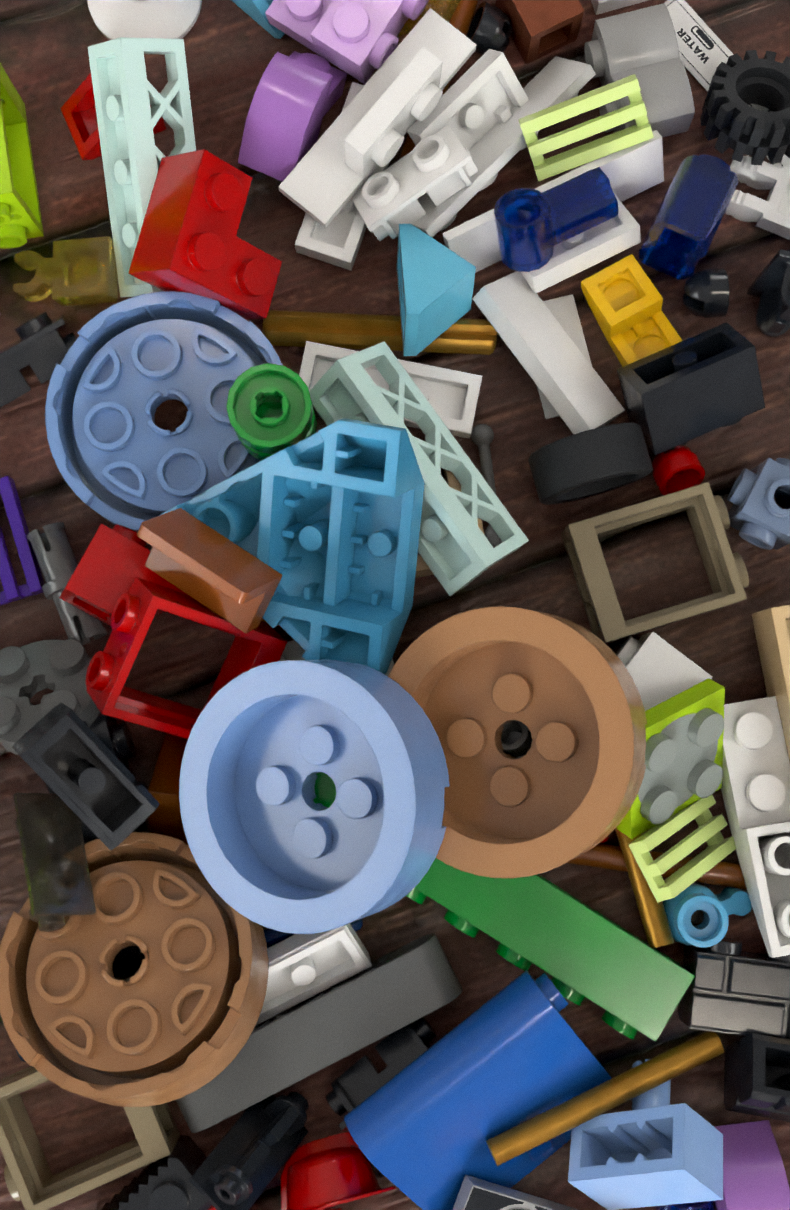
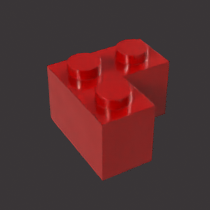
[128,149,282,320]

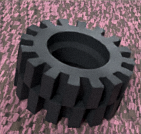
[700,50,790,165]

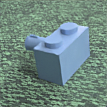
[568,1059,723,1210]

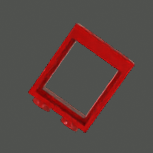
[85,577,287,739]

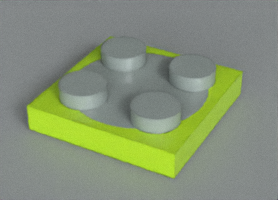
[616,678,725,839]

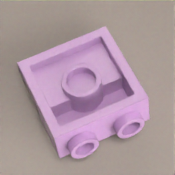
[265,0,429,84]

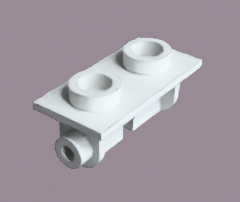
[351,124,479,241]

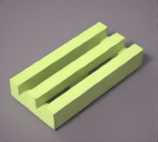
[518,74,654,181]
[629,795,736,903]

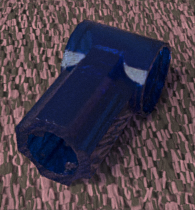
[494,167,618,272]

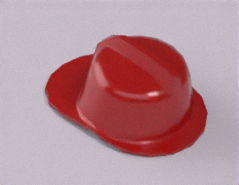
[281,1132,396,1210]

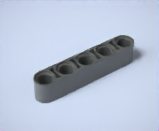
[176,933,463,1133]

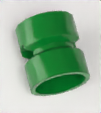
[226,363,317,461]

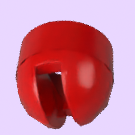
[652,445,705,495]

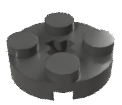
[0,639,100,755]

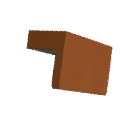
[137,508,283,633]

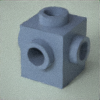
[727,458,790,550]

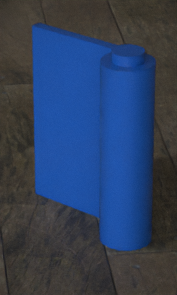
[344,970,612,1210]

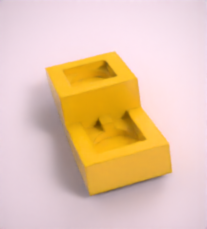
[581,254,683,367]

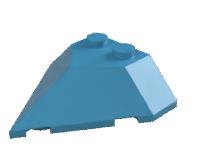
[158,418,425,675]

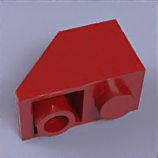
[59,524,188,626]

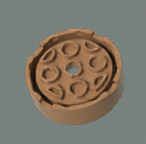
[388,606,647,878]
[0,832,269,1107]

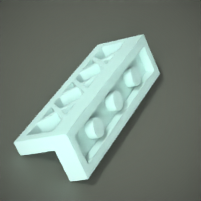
[88,37,196,298]
[309,341,529,596]

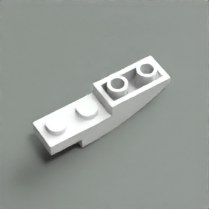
[721,696,790,958]

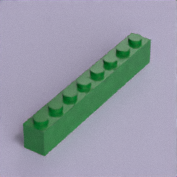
[313,772,695,1042]

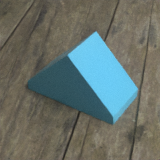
[397,224,476,356]

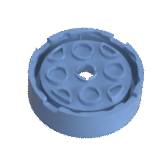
[45,291,282,533]
[179,659,450,934]

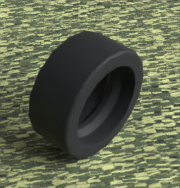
[528,422,653,505]

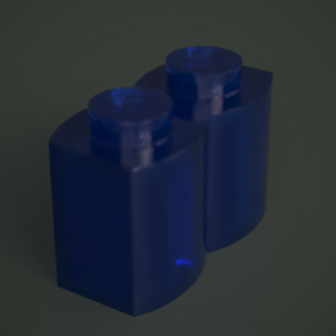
[639,155,738,280]

